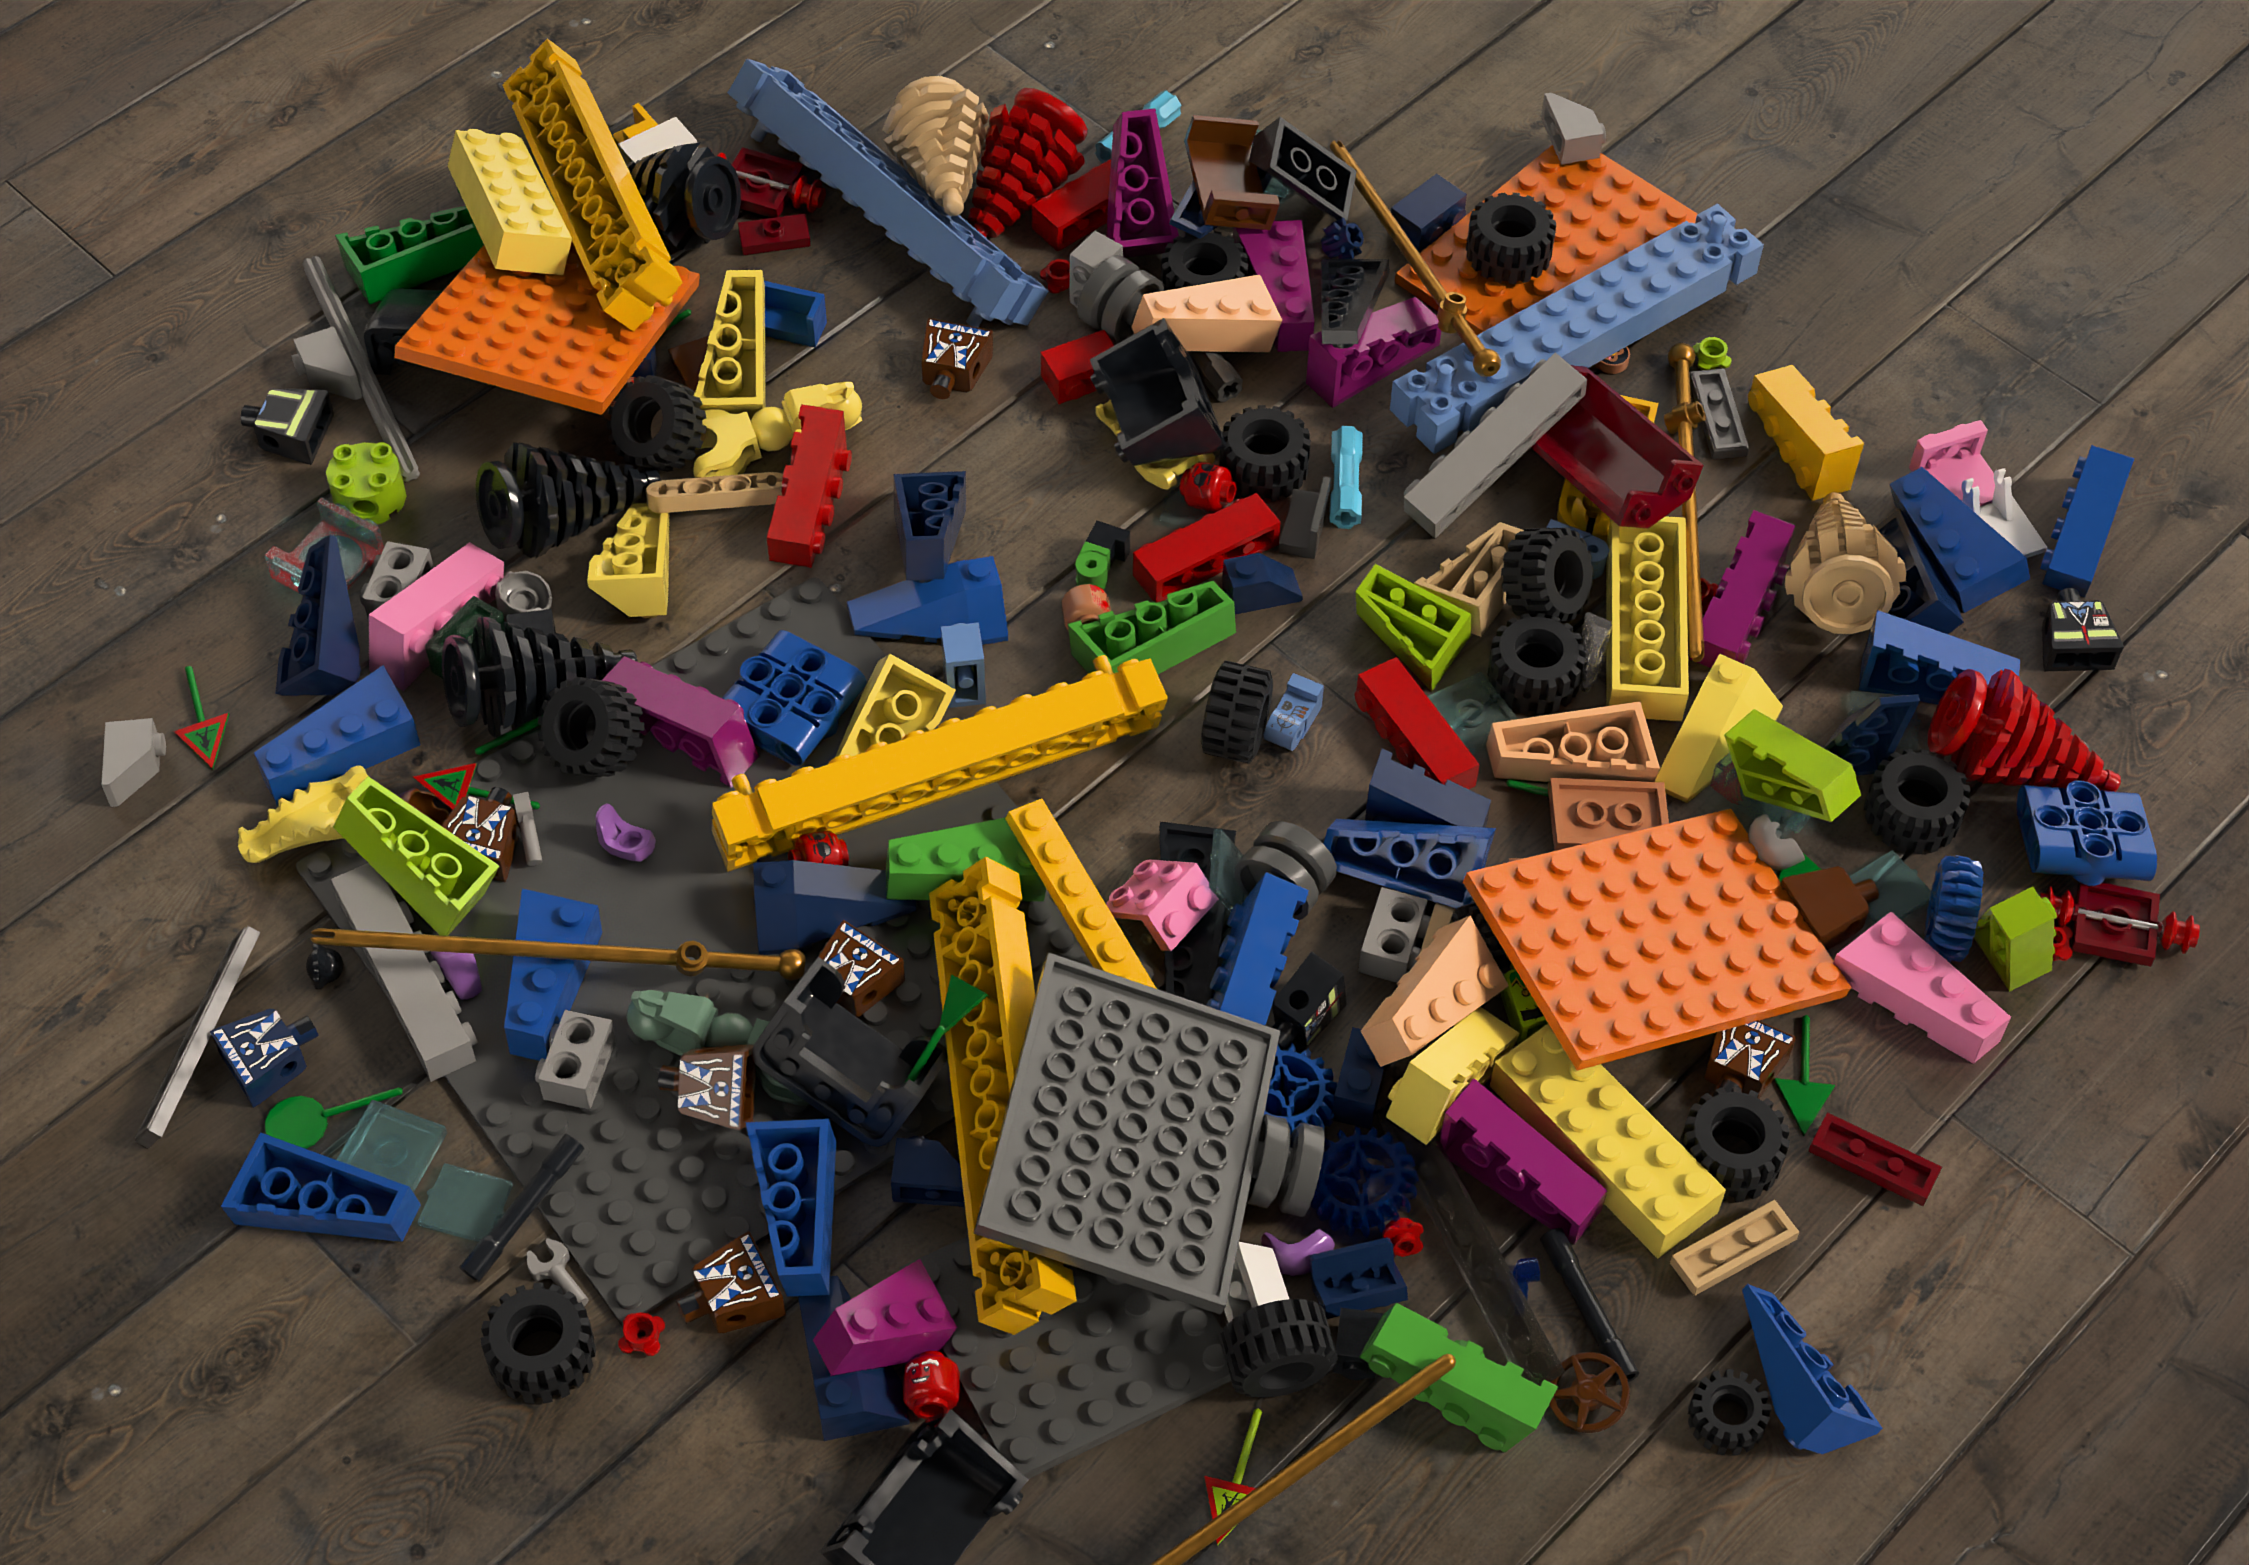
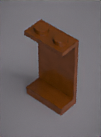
[1184,115,1280,230]

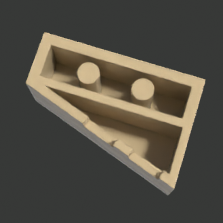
[1414,522,1524,637]

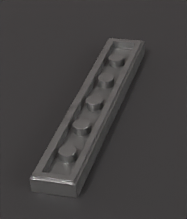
[135,926,261,1148]

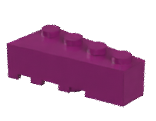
[1106,108,1179,258]
[1232,220,1315,352]
[1306,297,1441,408]
[1689,510,1795,668]
[602,656,759,788]
[1438,1079,1607,1245]

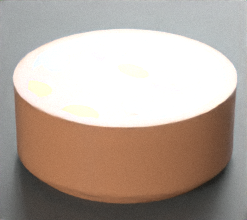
[1595,346,1630,374]

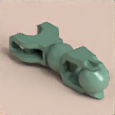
[626,990,809,1106]

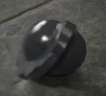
[306,943,344,989]

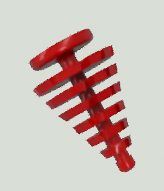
[968,88,1088,238]
[1927,669,2121,792]

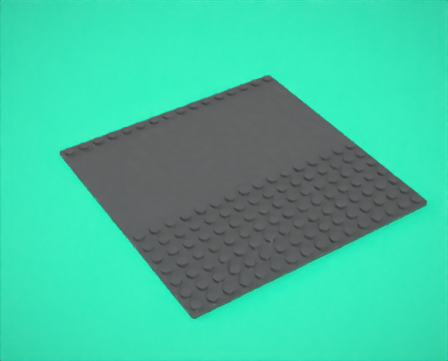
[296,577,1165,1325]

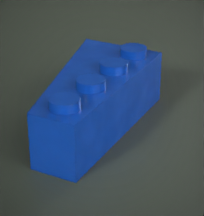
[2040,445,2134,598]
[1890,467,2030,613]
[1858,610,2020,704]
[254,665,420,807]
[504,888,603,1061]

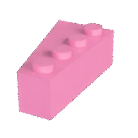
[369,542,504,691]
[1833,912,2011,1064]

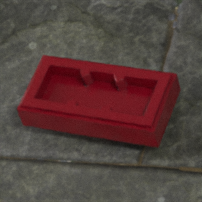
[738,214,811,255]

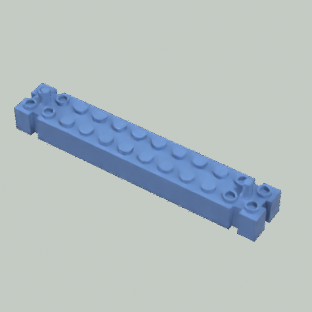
[727,59,1049,327]
[1390,204,1764,454]

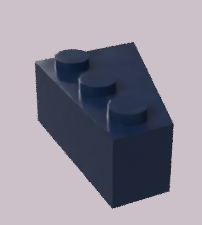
[1365,748,1491,828]

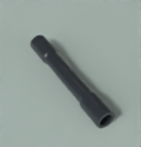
[459,1134,585,1283]
[1540,1228,1639,1385]

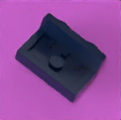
[1309,1238,1408,1319]

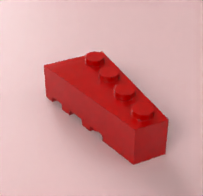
[767,404,852,568]

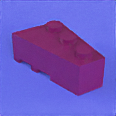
[813,1259,957,1376]

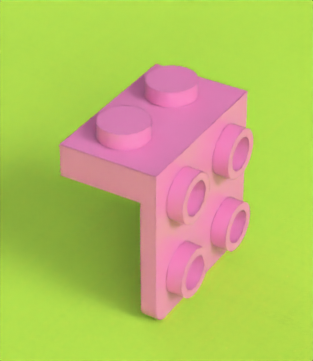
[1909,420,1995,506]
[1106,859,1219,951]

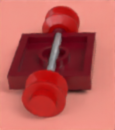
[710,147,826,218]
[2038,882,2200,967]

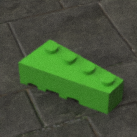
[1068,581,1236,674]
[886,817,1046,902]
[1359,1303,1558,1453]

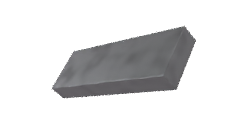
[1690,369,1749,460]

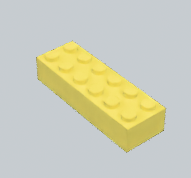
[448,129,572,275]
[1606,516,1689,722]
[1490,1024,1726,1259]

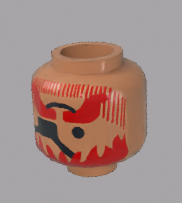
[1062,584,1111,632]

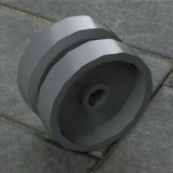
[1077,255,1164,344]
[1235,821,1337,920]
[1246,1114,1324,1217]

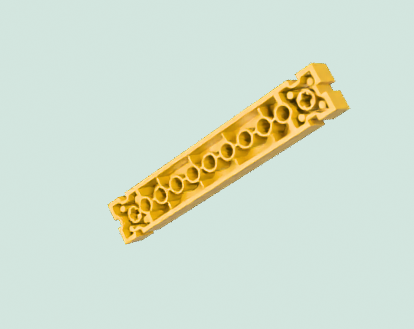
[502,38,683,332]
[712,655,1168,872]
[929,857,1077,1335]

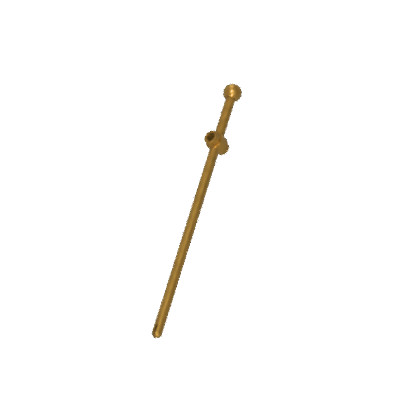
[1330,140,1501,377]
[1664,343,1706,662]
[311,928,805,980]
[1150,1354,1456,1565]

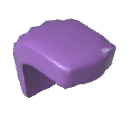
[595,803,656,862]
[430,951,482,1000]
[1261,1229,1335,1276]

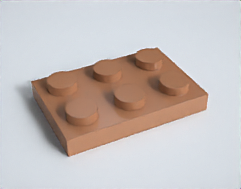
[1548,778,1669,851]

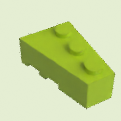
[1355,564,1471,692]
[1724,709,1861,822]
[1973,886,2057,992]

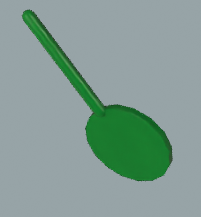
[265,1087,403,1149]

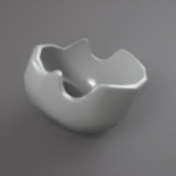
[495,571,553,619]
[1748,814,1805,870]

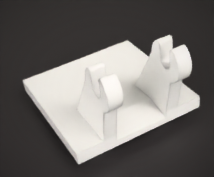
[1962,468,2048,558]

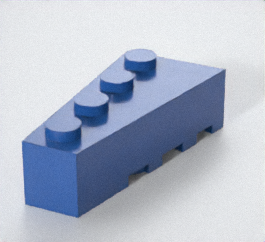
[1323,819,1496,909]
[1206,872,1309,1026]
[745,1119,836,1297]
[221,1132,421,1242]

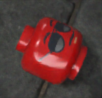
[1180,462,1237,513]
[788,831,849,866]

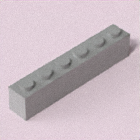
[1404,352,1587,539]
[331,863,478,1082]

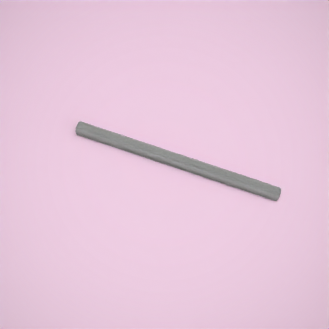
[303,256,420,482]

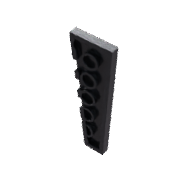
[1321,259,1390,348]
[1159,822,1236,1005]

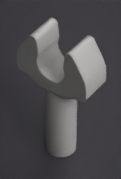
[513,792,542,866]
[527,1238,589,1306]

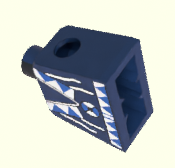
[210,1009,319,1108]

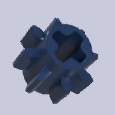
[1321,218,1364,259]

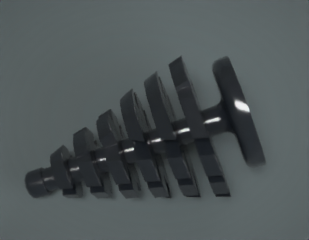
[626,142,741,251]
[475,442,661,558]
[442,617,638,738]

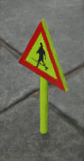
[1204,1408,1262,1546]

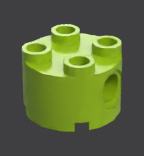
[326,442,407,526]

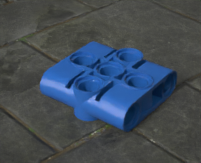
[722,630,867,766]
[2016,780,2157,886]

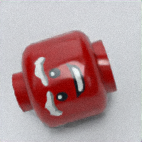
[903,1351,960,1419]

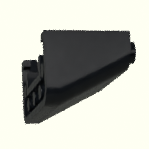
[364,288,443,375]
[1090,318,1226,466]
[752,957,948,1147]
[821,1409,1029,1565]

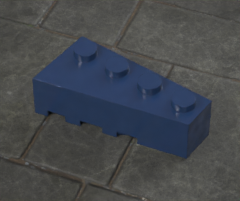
[893,471,966,583]

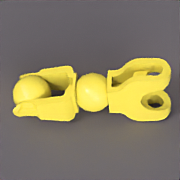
[693,382,862,478]

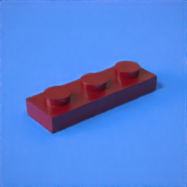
[1808,1112,1942,1206]

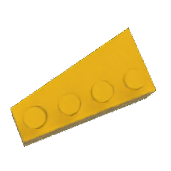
[1748,365,1864,501]

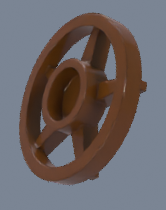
[1550,1352,1630,1433]

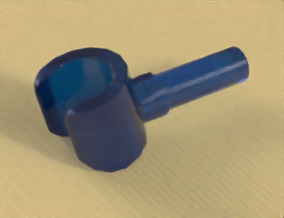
[1513,1257,1540,1318]

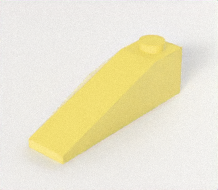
[587,503,669,618]
[835,654,956,757]

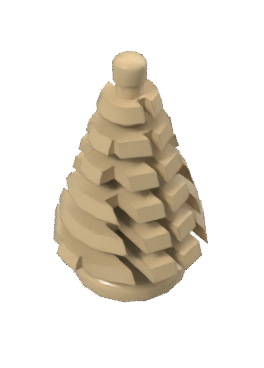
[882,76,989,216]
[1785,492,1906,634]

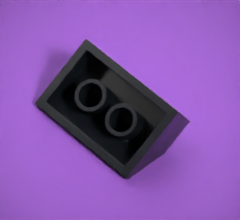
[1249,117,1357,222]

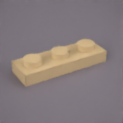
[1670,1200,1799,1296]

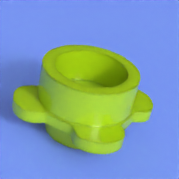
[1693,337,1732,370]

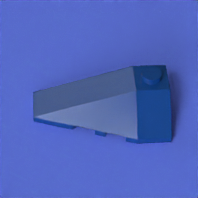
[847,556,1008,645]
[1742,1284,1883,1454]

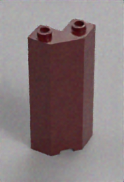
[1531,365,1704,529]

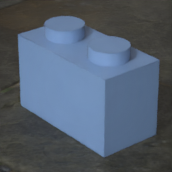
[941,623,986,708]

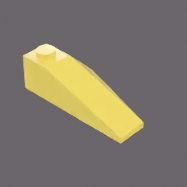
[1655,654,1783,803]

